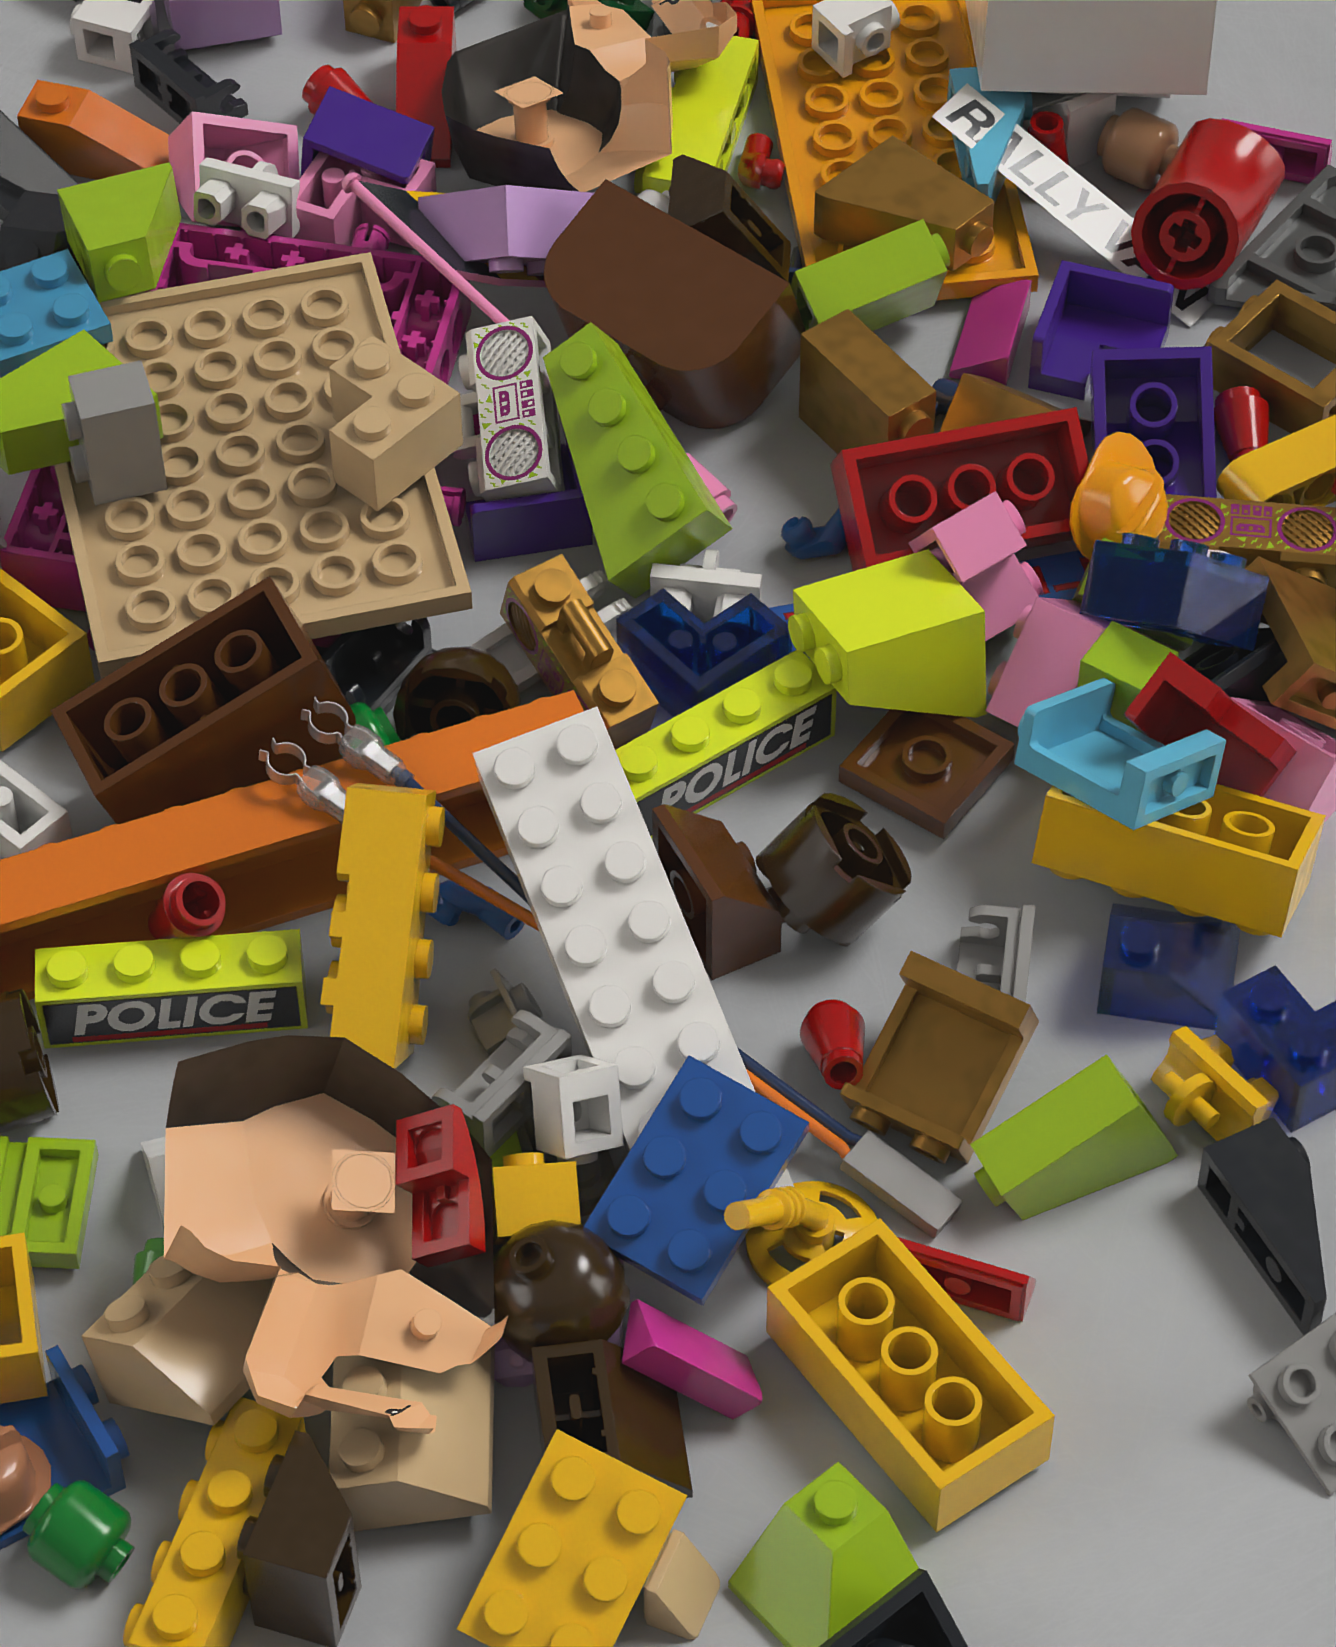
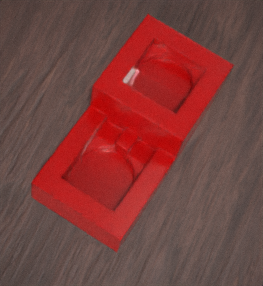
[396,1104,486,1268]

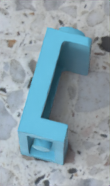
[1014,678,1227,830]

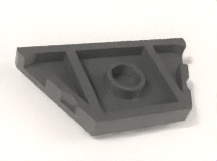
[1207,164,1336,312]

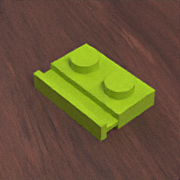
[0,1136,99,1269]

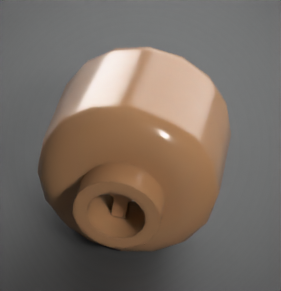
[1097,107,1179,190]

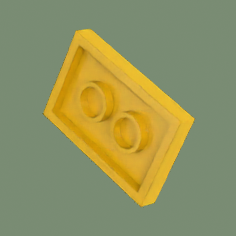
[456,1429,688,1647]

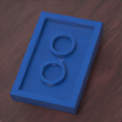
[584,1055,809,1306]

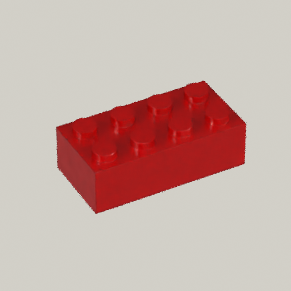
[830,407,1089,571]

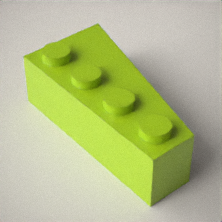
[543,322,733,599]

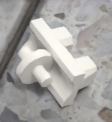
[193,157,300,239]
[650,549,762,644]

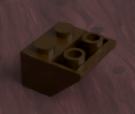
[668,154,791,282]
[531,1339,693,1498]
[237,1430,362,1647]

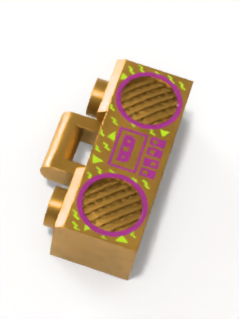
[1154,494,1336,599]
[500,554,659,750]

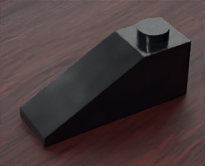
[1197,1117,1327,1336]

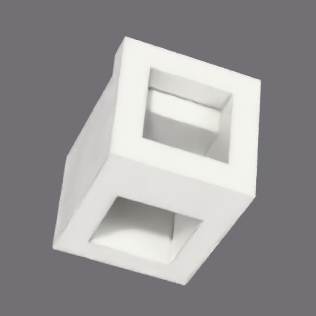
[70,0,159,74]
[811,0,900,78]
[523,1054,624,1165]

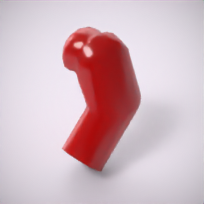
[738,133,785,190]

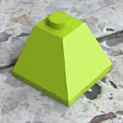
[728,1461,919,1647]

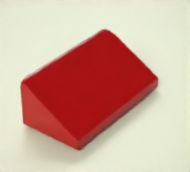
[897,1237,1036,1322]

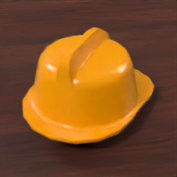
[1069,432,1168,560]

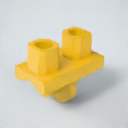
[1150,1026,1279,1141]

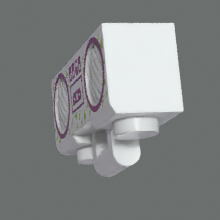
[452,316,565,502]

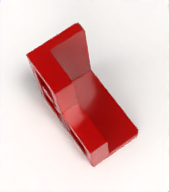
[1124,652,1297,797]

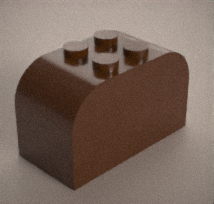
[544,179,806,429]
[50,576,356,824]

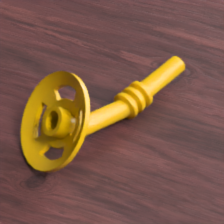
[724,1181,877,1286]

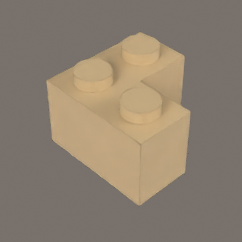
[329,335,463,511]

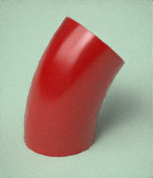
[1131,118,1285,290]

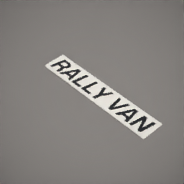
[932,83,1213,328]

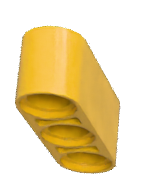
[1216,414,1336,506]

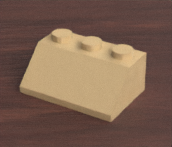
[81,1255,274,1425]
[329,1344,495,1531]

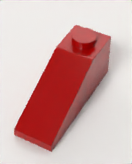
[396,5,457,168]

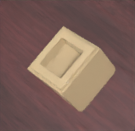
[644,1529,720,1640]

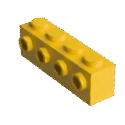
[123,1397,306,1647]

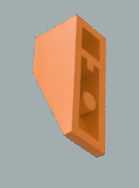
[17,79,169,180]

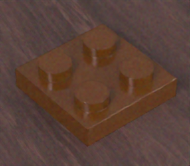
[839,709,1015,839]

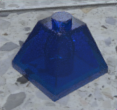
[1097,903,1240,1032]

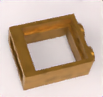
[1205,280,1336,434]

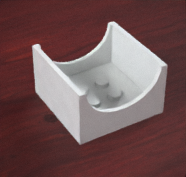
[965,0,1217,95]

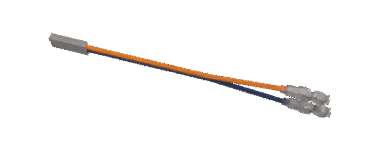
[258,697,963,1239]

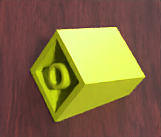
[788,549,987,718]

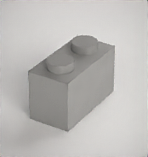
[61,360,167,505]

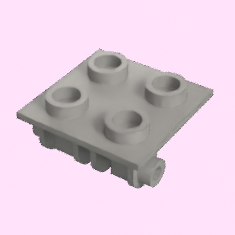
[1247,1313,1336,1495]

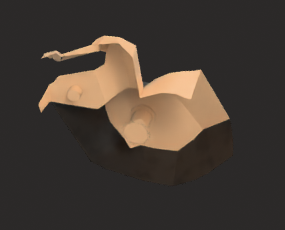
[441,0,737,192]
[164,1035,508,1434]

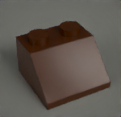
[652,804,785,980]

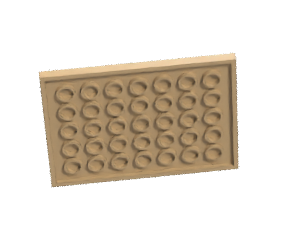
[54,252,473,679]

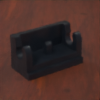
[129,29,249,124]
[321,618,436,715]

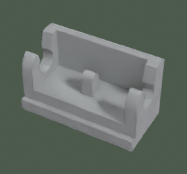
[957,904,1036,1003]
[431,1010,572,1157]

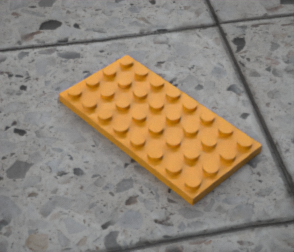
[750,0,1039,301]

